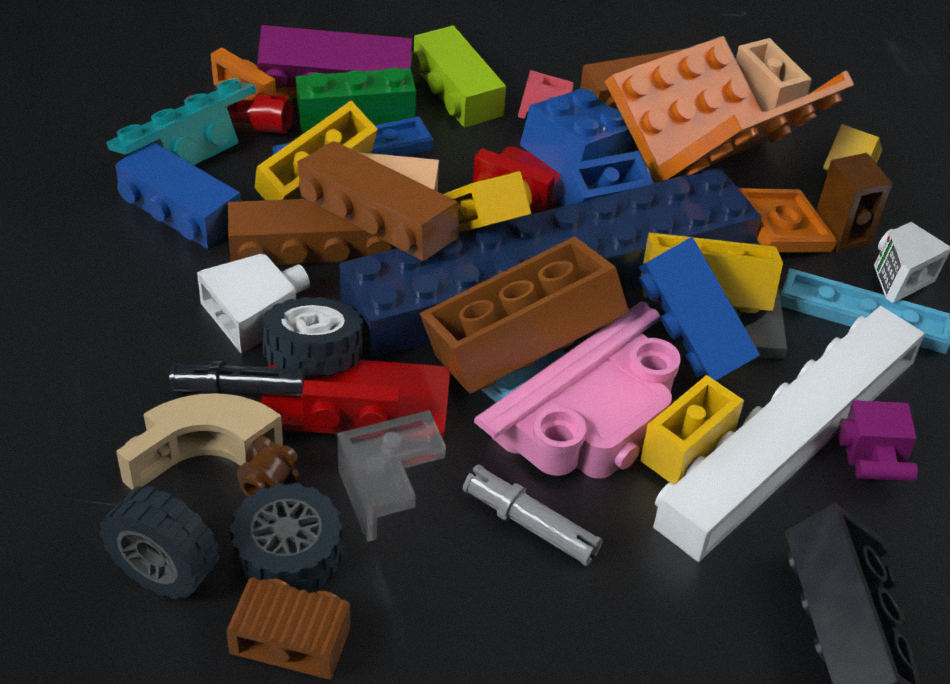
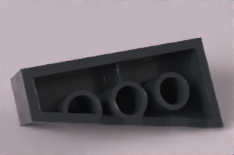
[785,503,920,684]

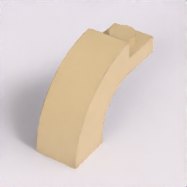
[116,393,283,490]

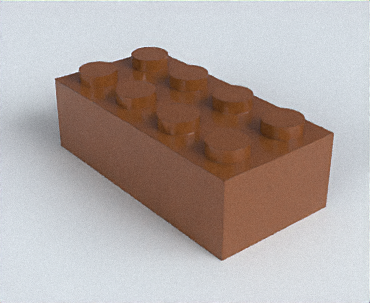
[420,236,629,394]

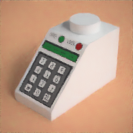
[874,222,950,303]

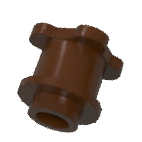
[237,436,299,497]

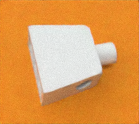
[197,254,310,354]

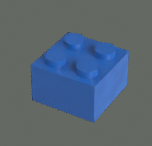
[520,88,634,175]

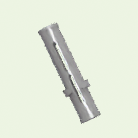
[463,464,603,566]

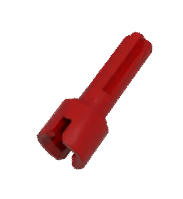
[186,93,294,135]

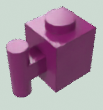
[838,400,918,482]

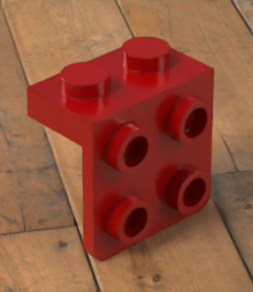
[473,146,561,215]

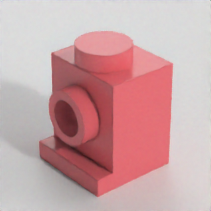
[518,70,574,119]

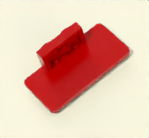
[261,360,450,441]

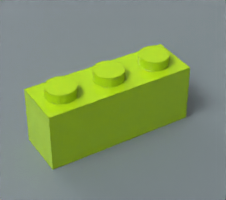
[411,25,506,128]

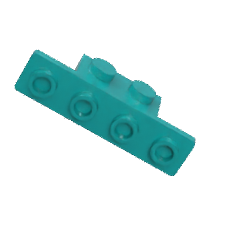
[106,78,257,165]

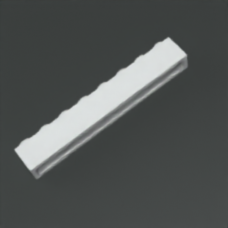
[653,305,925,562]

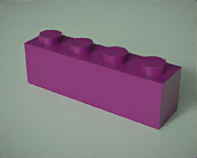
[258,25,412,88]

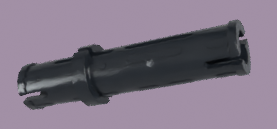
[169,361,311,398]

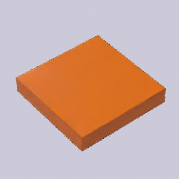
[738,188,838,252]

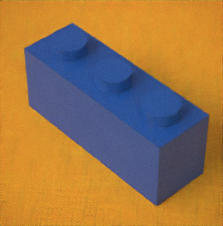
[115,142,241,249]
[638,236,760,381]

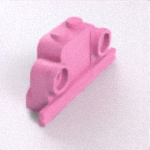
[474,301,681,479]

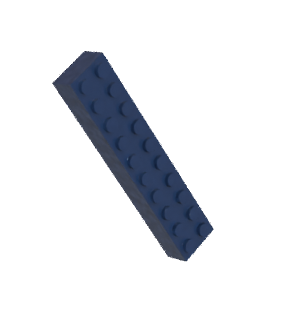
[339,167,762,359]

